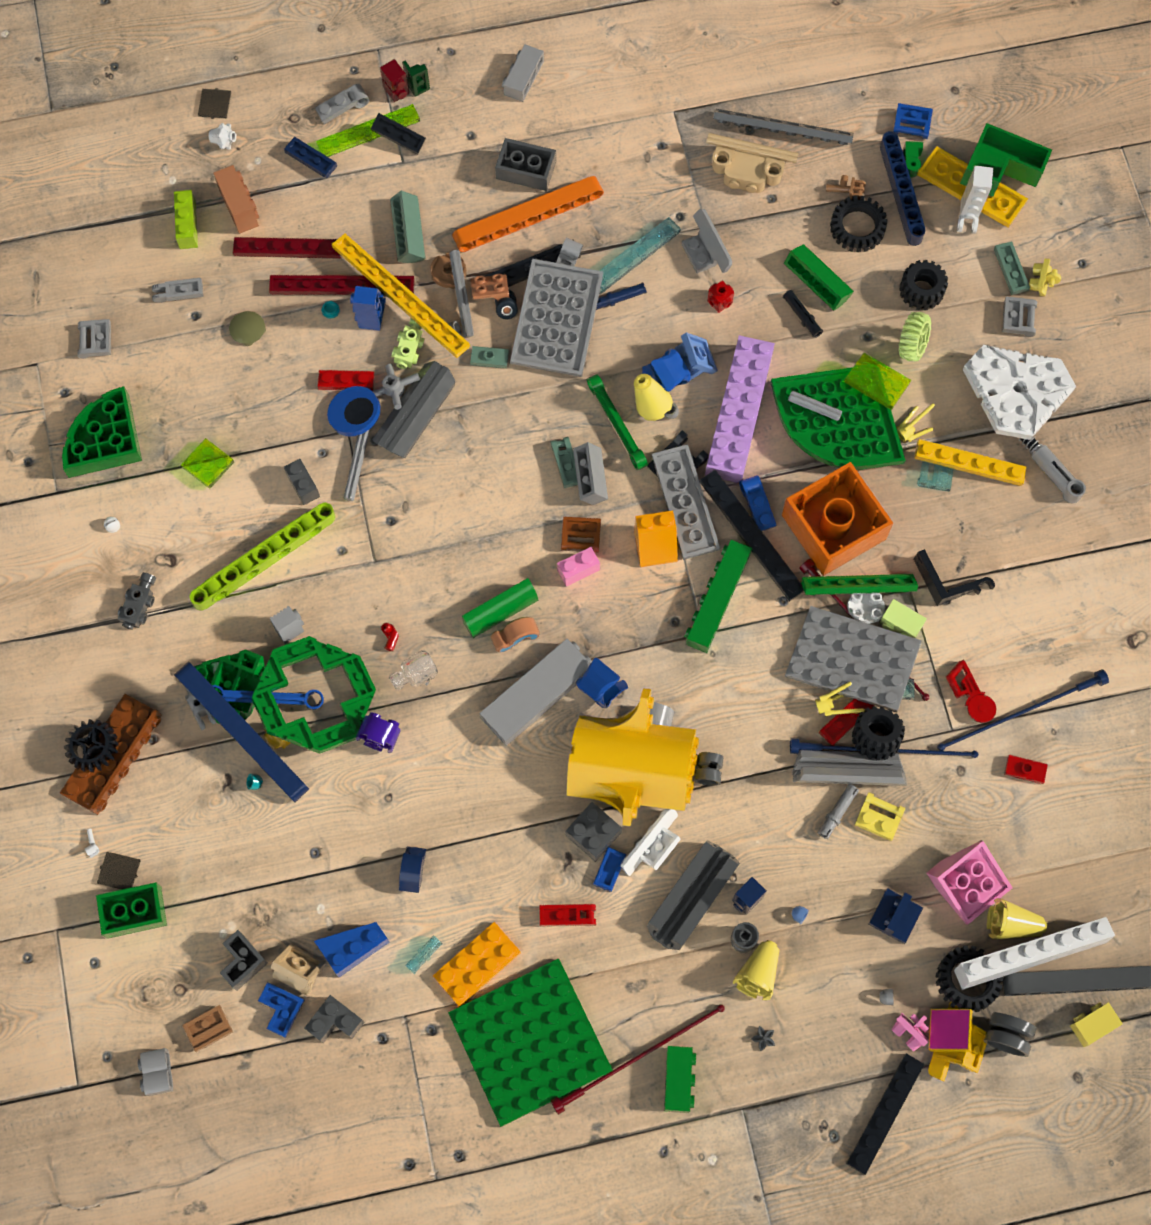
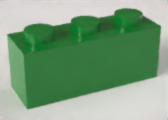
[664,1046,696,1113]

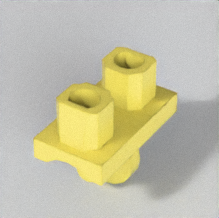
[1029,259,1061,296]

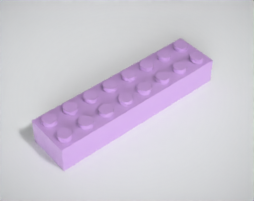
[705,335,775,483]

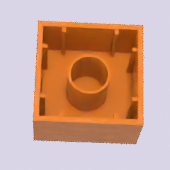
[782,462,893,576]

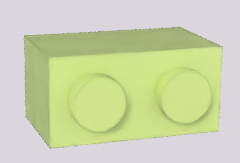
[879,599,927,638]

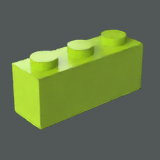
[174,190,198,249]

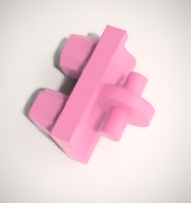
[892,1013,929,1051]

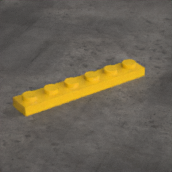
[914,439,1026,486]

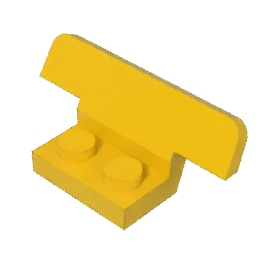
[928,1002,987,1082]

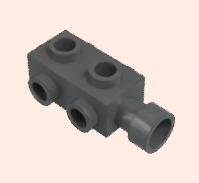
[118,572,156,630]

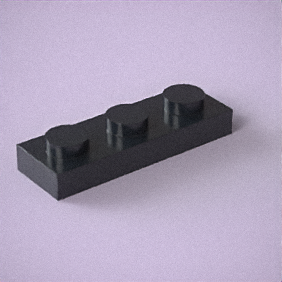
[371,113,426,155]

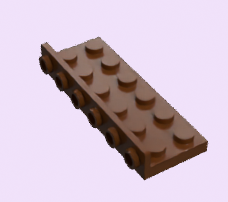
[60,694,162,815]

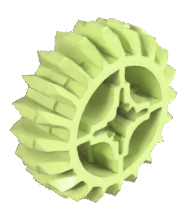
[899,312,932,362]

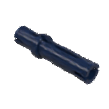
[596,282,647,310]

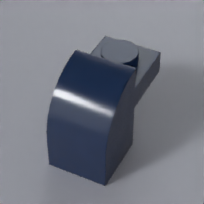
[399,846,426,893]

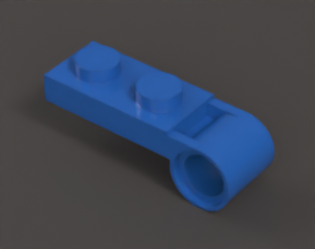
[739,475,777,531]

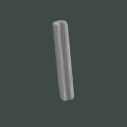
[788,391,842,421]

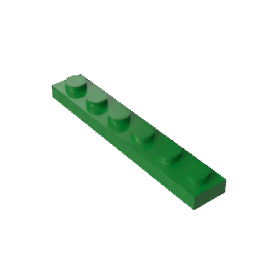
[801,574,918,595]

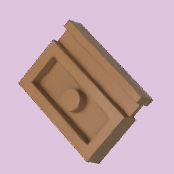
[182,1005,233,1052]

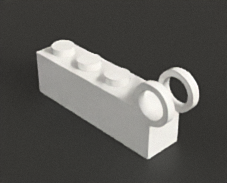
[957,166,993,234]

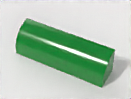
[783,244,854,311]
[462,578,539,638]

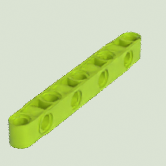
[189,502,335,611]

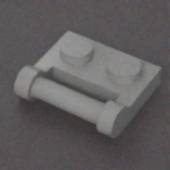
[1002,296,1037,337]
[78,319,111,359]

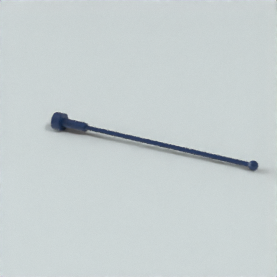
[937,669,1109,751]
[790,738,979,758]

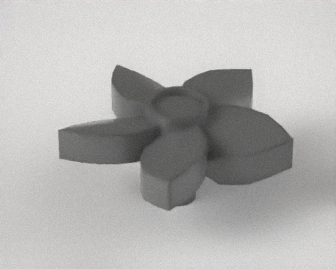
[751,1026,775,1051]

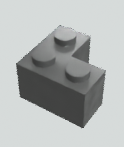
[220,930,268,991]
[304,995,365,1043]

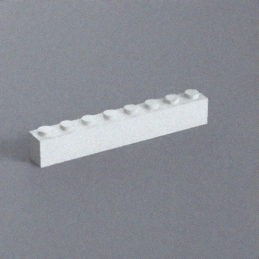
[954,917,1115,990]

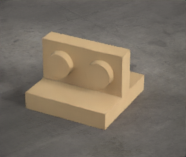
[271,944,326,996]

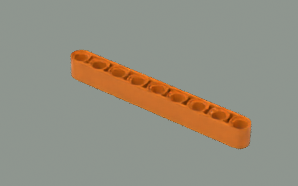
[452,176,604,252]

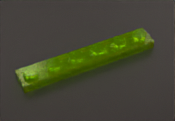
[316,104,420,157]

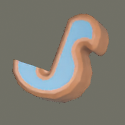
[491,617,540,653]

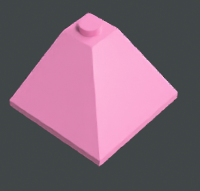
[927,840,1012,925]

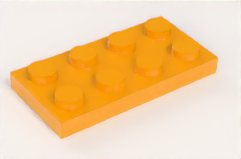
[433,922,521,1007]

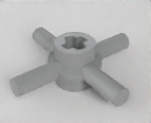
[372,364,420,409]

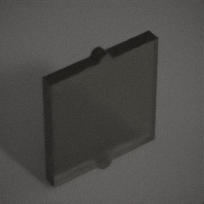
[198,88,231,119]
[97,852,141,890]

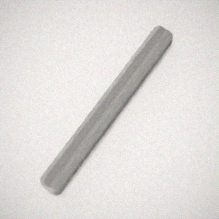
[449,250,474,337]
[344,429,370,501]

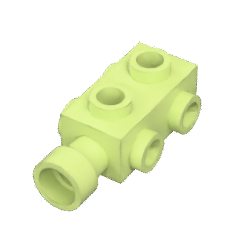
[391,318,425,369]

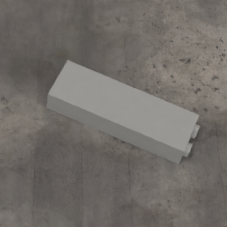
[480,639,592,746]

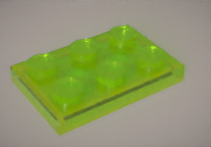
[844,353,911,410]

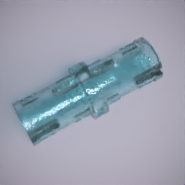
[405,935,442,974]

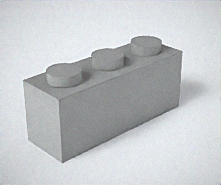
[502,44,544,102]
[573,442,608,505]

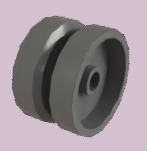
[984,1012,1037,1057]

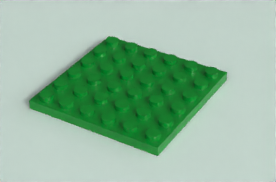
[448,958,613,1127]

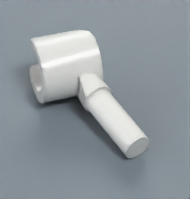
[85,829,99,858]

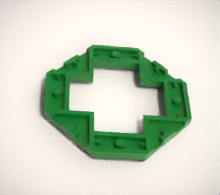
[252,636,376,754]

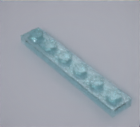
[600,217,681,295]

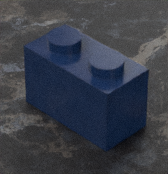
[732,877,767,915]

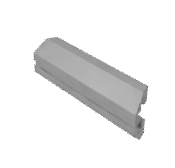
[792,750,907,786]

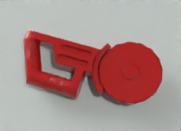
[946,659,997,723]

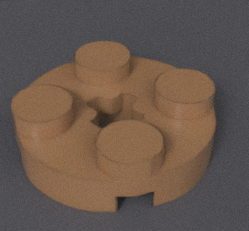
[430,252,467,289]

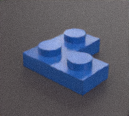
[258,982,305,1038]

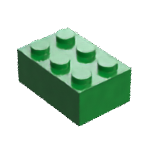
[96,882,167,939]

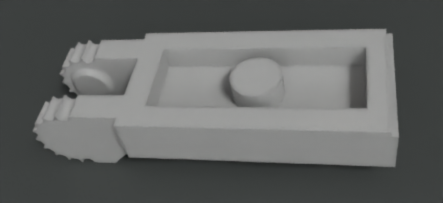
[152,278,204,303]

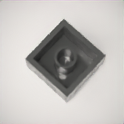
[565,802,622,862]

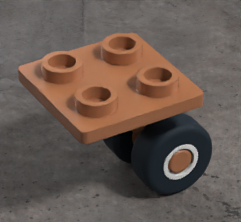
[471,274,518,320]

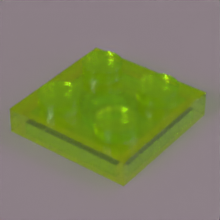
[181,438,234,489]

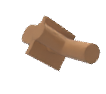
[826,175,866,200]

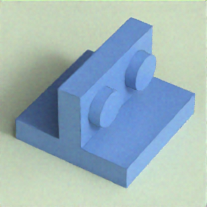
[675,332,718,380]

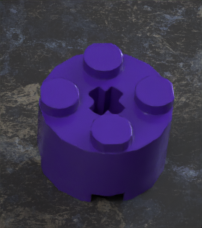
[356,712,401,753]

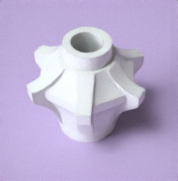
[209,123,236,150]

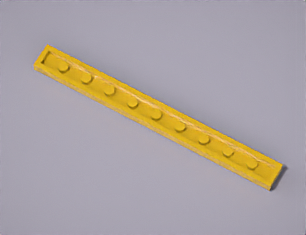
[332,233,470,358]

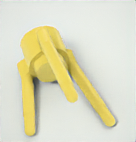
[896,404,935,442]
[815,682,865,716]

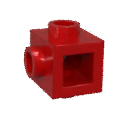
[707,280,734,313]

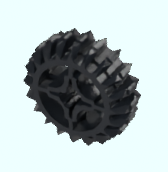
[64,719,119,773]

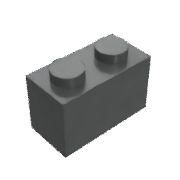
[284,458,320,505]

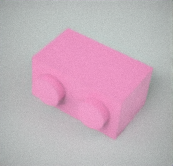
[557,547,600,587]

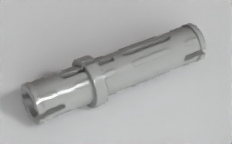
[817,784,859,839]

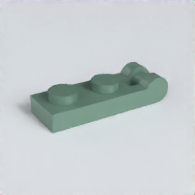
[550,437,578,488]

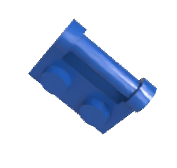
[893,103,933,139]

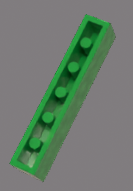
[684,540,752,653]

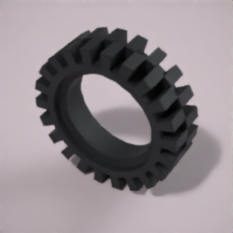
[830,196,888,252]
[936,946,1003,1012]

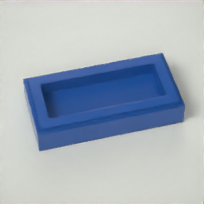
[593,847,626,892]

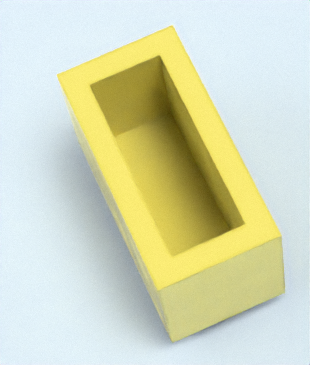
[1070,1002,1123,1047]

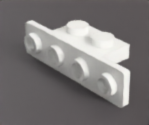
[621,809,681,876]

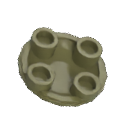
[229,311,266,346]

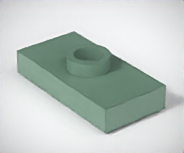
[470,346,509,369]

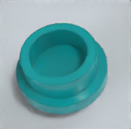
[321,301,340,319]

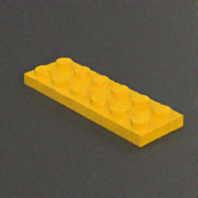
[917,146,1028,228]

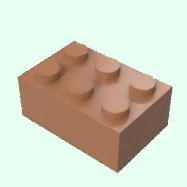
[213,165,260,234]

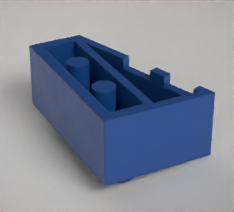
[350,286,386,331]
[314,922,390,977]

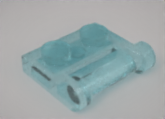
[917,461,953,492]

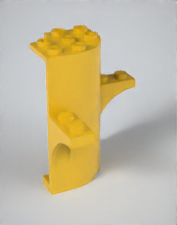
[567,688,699,826]

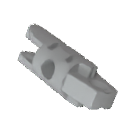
[185,687,217,730]

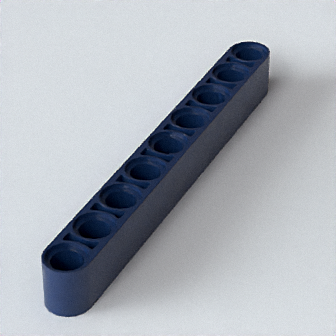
[174,661,309,803]

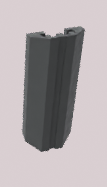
[372,361,455,458]
[647,840,740,950]

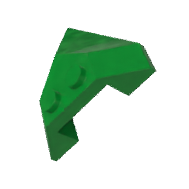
[194,650,265,724]

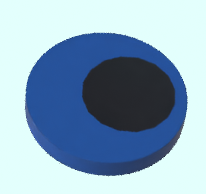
[327,386,381,436]

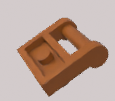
[561,516,601,553]

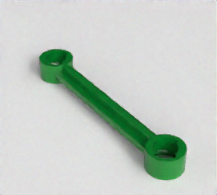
[586,374,648,471]

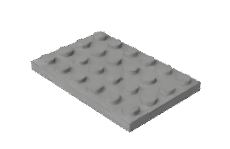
[510,259,604,377]
[785,606,922,713]

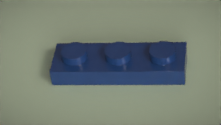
[284,136,337,179]

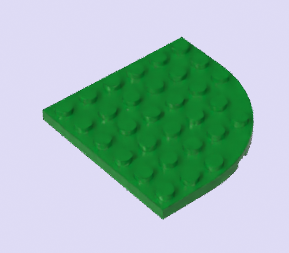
[770,364,906,470]

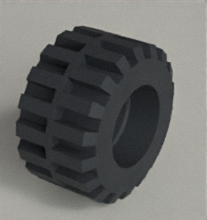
[899,260,948,311]
[852,706,905,760]

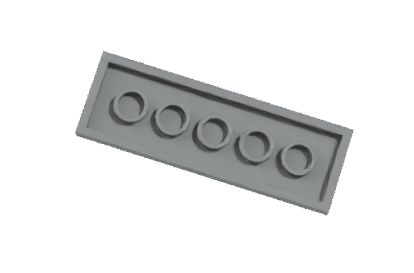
[652,444,720,560]

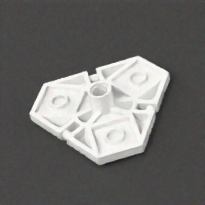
[963,345,1076,440]

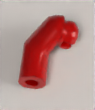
[381,623,399,652]

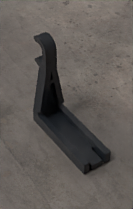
[913,549,995,606]

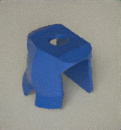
[642,349,691,392]
[576,658,628,709]

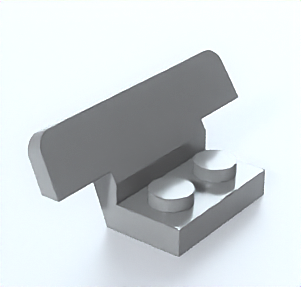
[682,209,732,273]

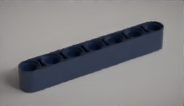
[880,131,926,246]

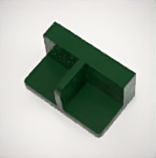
[402,60,430,97]

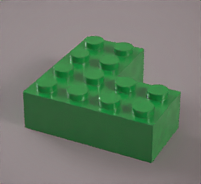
[960,123,1052,197]

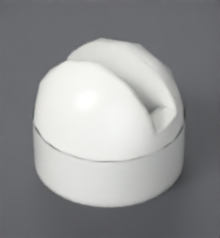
[104,516,120,533]

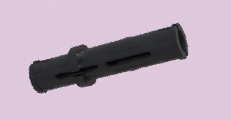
[783,290,823,338]

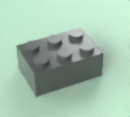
[495,138,556,191]

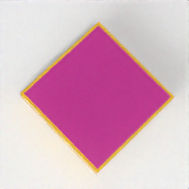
[929,1009,973,1052]

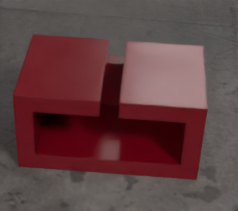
[380,59,409,102]

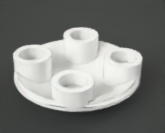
[847,593,885,624]

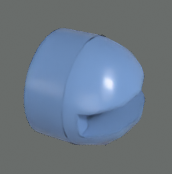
[792,906,809,924]

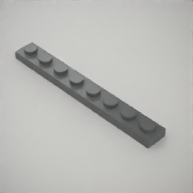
[713,109,854,145]

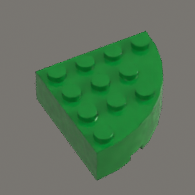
[62,386,142,478]

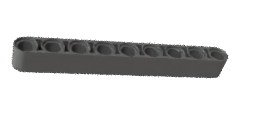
[1003,966,1151,996]

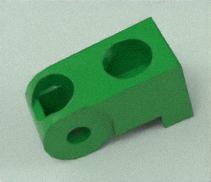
[903,141,923,178]

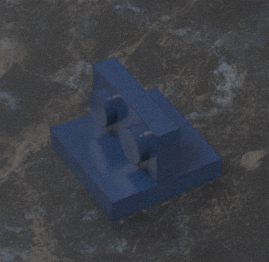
[868,888,923,944]

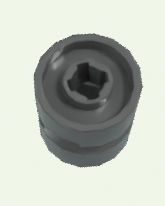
[695,752,724,786]
[731,922,759,953]

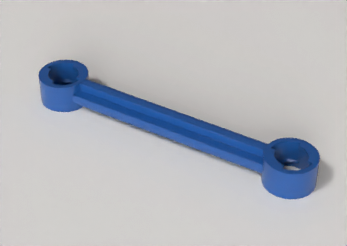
[212,685,324,710]

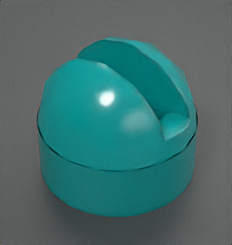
[246,774,263,790]

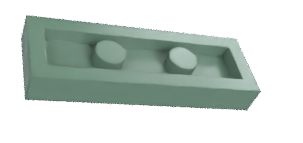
[994,241,1030,295]

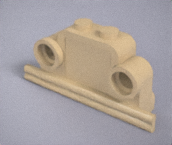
[706,133,798,193]

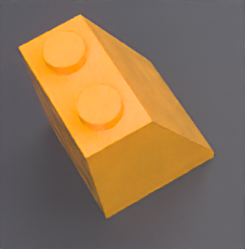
[634,510,678,567]

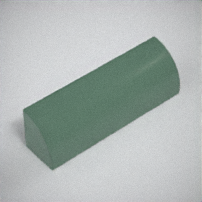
[390,190,426,263]

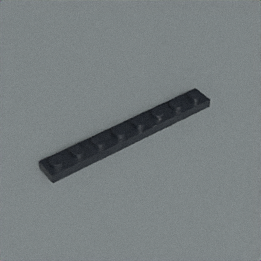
[699,470,804,602]

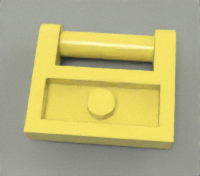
[855,792,905,841]

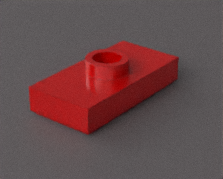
[1004,755,1048,784]

